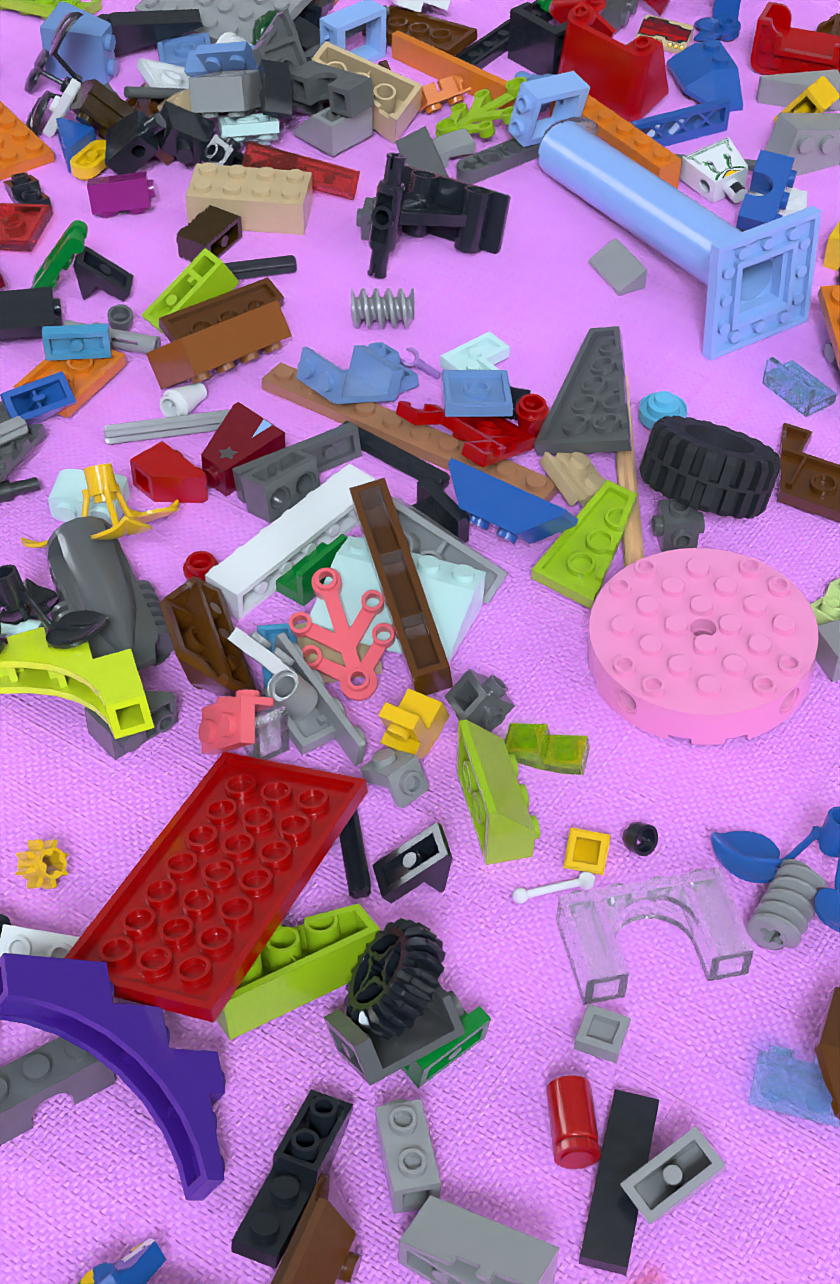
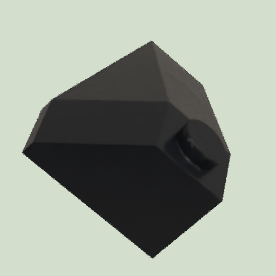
[97,9,203,57]

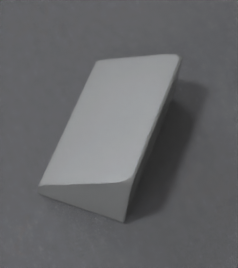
[588,238,647,296]

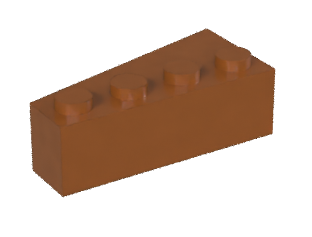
[146,300,292,390]

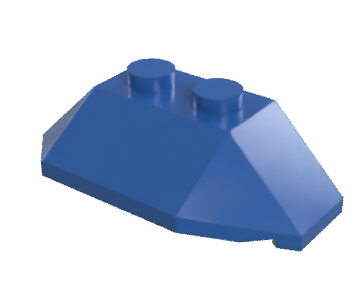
[667,39,743,112]
[448,458,579,544]

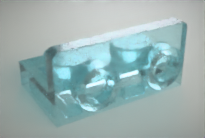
[762,357,837,417]
[747,1045,840,1128]

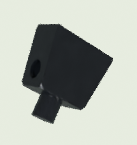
[159,101,215,165]
[105,110,167,175]

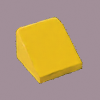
[563,827,611,876]

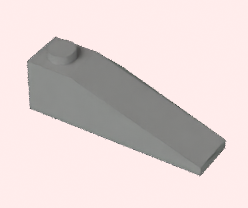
[391,496,509,604]

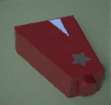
[201,402,285,497]

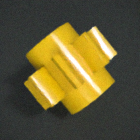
[15,839,69,889]

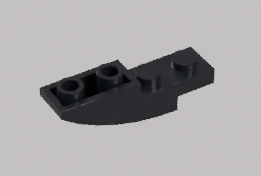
[231,1089,353,1269]

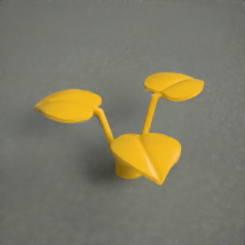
[21,463,180,548]

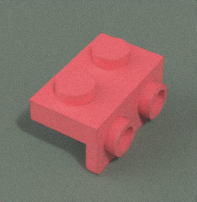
[198,690,274,755]

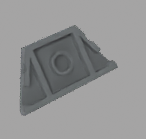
[252,9,325,115]

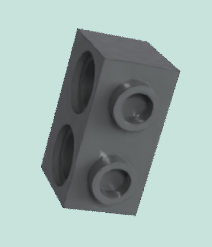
[241,447,320,523]

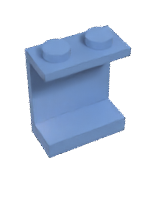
[296,345,403,404]

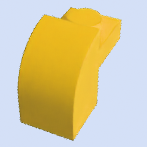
[378,688,450,759]

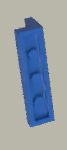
[631,97,731,147]

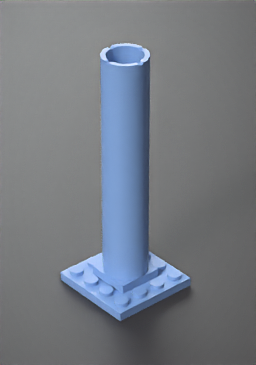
[538,121,821,361]

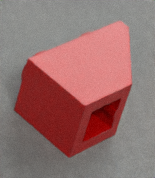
[130,441,208,503]

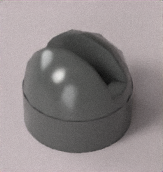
[107,304,133,331]

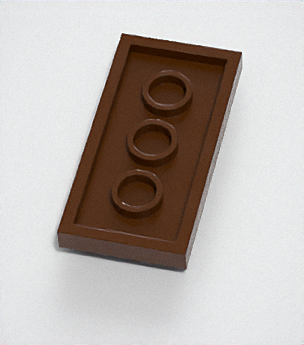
[362,5,477,56]

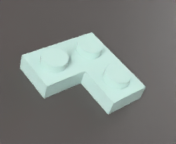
[440,331,510,370]

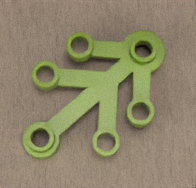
[435,77,527,138]

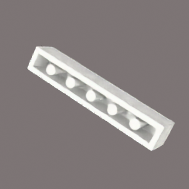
[205,464,377,621]

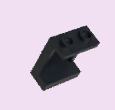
[508,2,567,75]
[0,286,63,340]

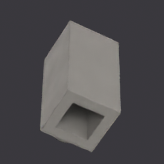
[376,1099,441,1214]

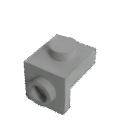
[360,748,429,808]

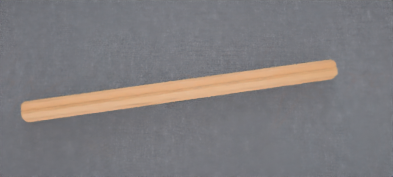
[615,375,644,567]

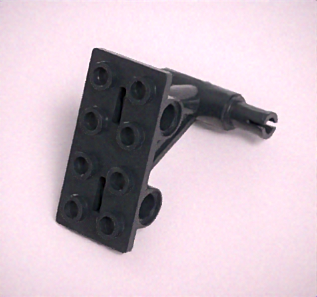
[367,152,511,278]

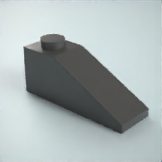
[395,126,449,177]

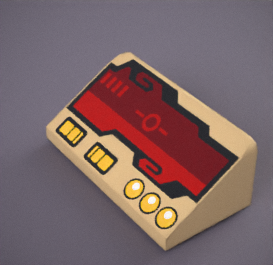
[635,15,694,54]

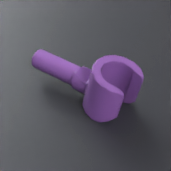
[400,347,441,380]

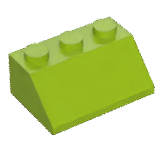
[456,720,540,865]

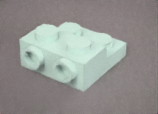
[218,113,280,146]

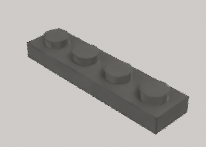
[232,422,362,503]

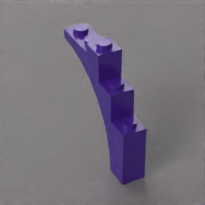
[0,953,226,1201]

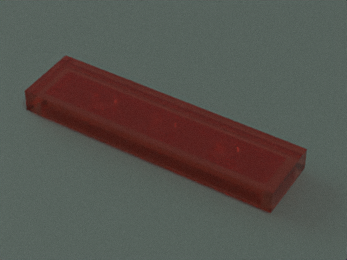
[242,141,360,200]

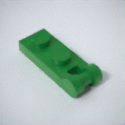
[31,220,88,290]

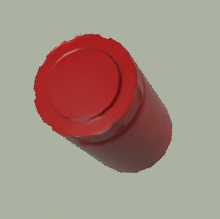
[546,1075,601,1169]

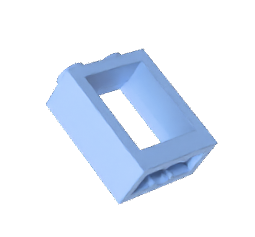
[320,0,387,62]
[507,71,590,147]

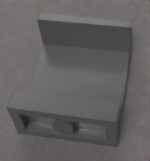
[323,981,465,1086]

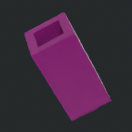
[87,171,156,218]

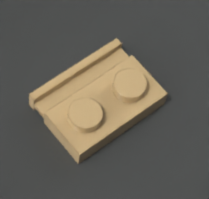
[540,452,606,506]

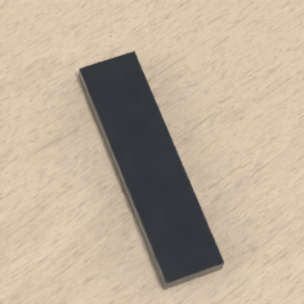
[579,1089,660,1275]

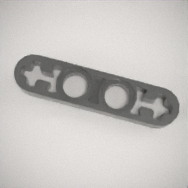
[456,138,541,184]

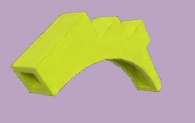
[0,627,155,739]

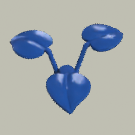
[710,806,840,932]

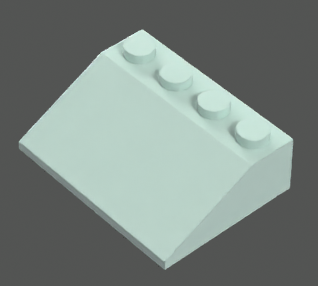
[310,536,486,663]

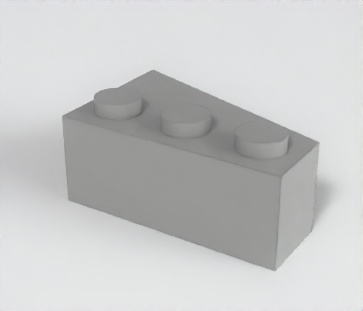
[398,1195,560,1284]

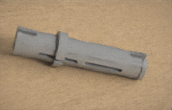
[63,320,160,354]

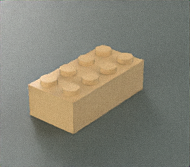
[185,162,313,235]

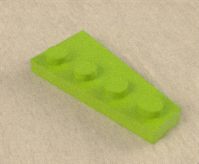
[0,0,102,20]
[531,479,637,609]

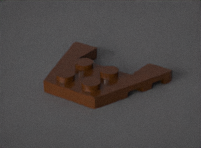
[778,422,840,522]

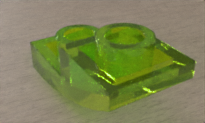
[505,723,590,775]

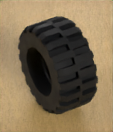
[639,415,782,519]

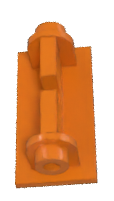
[417,74,472,115]

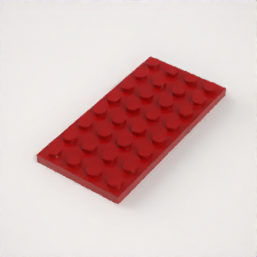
[64,752,368,1023]

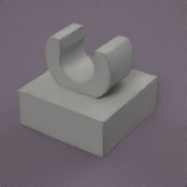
[574,1004,631,1064]

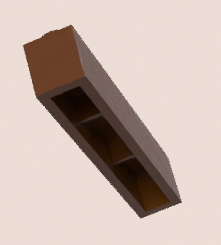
[349,477,453,695]

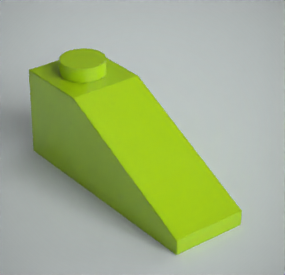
[141,248,240,333]

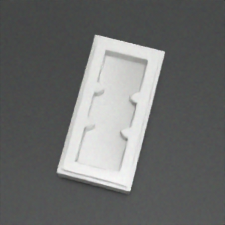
[43,78,81,137]

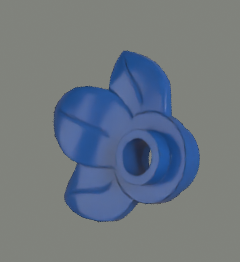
[694,15,741,41]

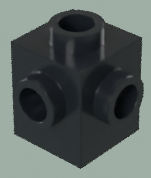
[200,134,252,166]

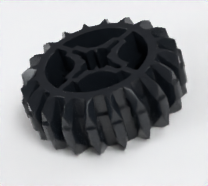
[344,918,446,1040]

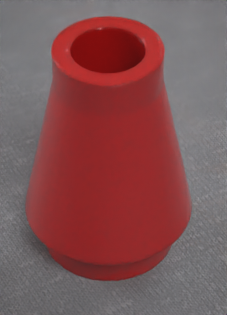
[515,394,549,440]

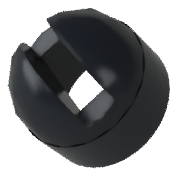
[622,822,658,856]

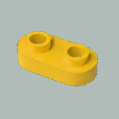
[70,140,107,181]

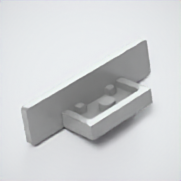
[261,632,366,766]

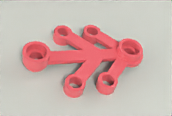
[289,567,395,701]

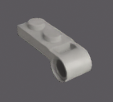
[228,627,318,717]

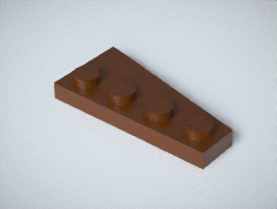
[159,277,284,342]

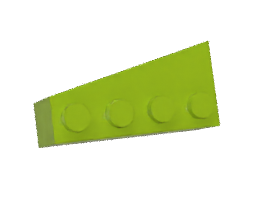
[216,903,380,1040]

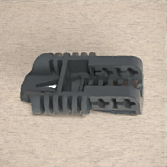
[46,516,174,671]

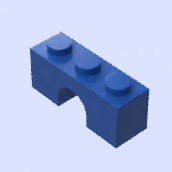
[736,149,797,230]

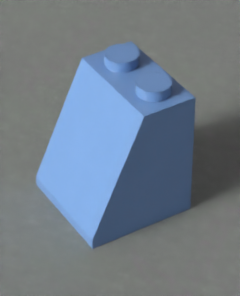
[40,1,118,85]

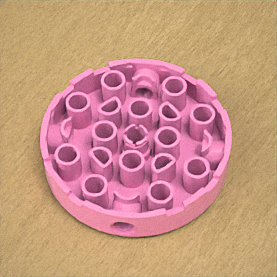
[588,548,819,745]

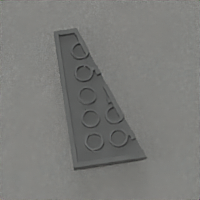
[534,326,632,455]

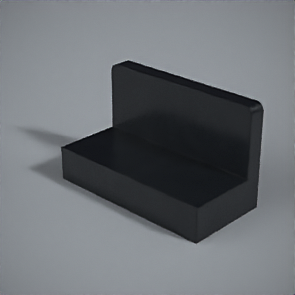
[411,477,469,543]

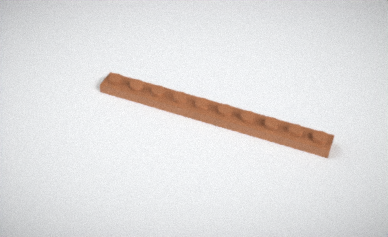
[261,362,559,502]

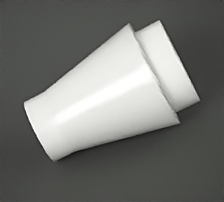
[160,382,207,417]

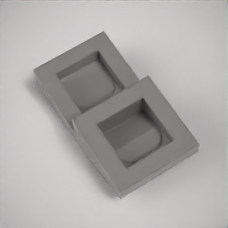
[432,128,476,168]

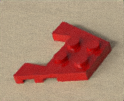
[395,401,536,467]

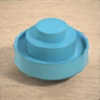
[638,391,687,430]

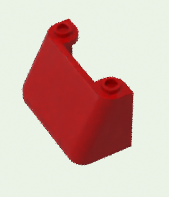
[557,2,669,122]
[750,2,840,75]

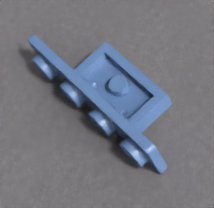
[184,41,258,76]

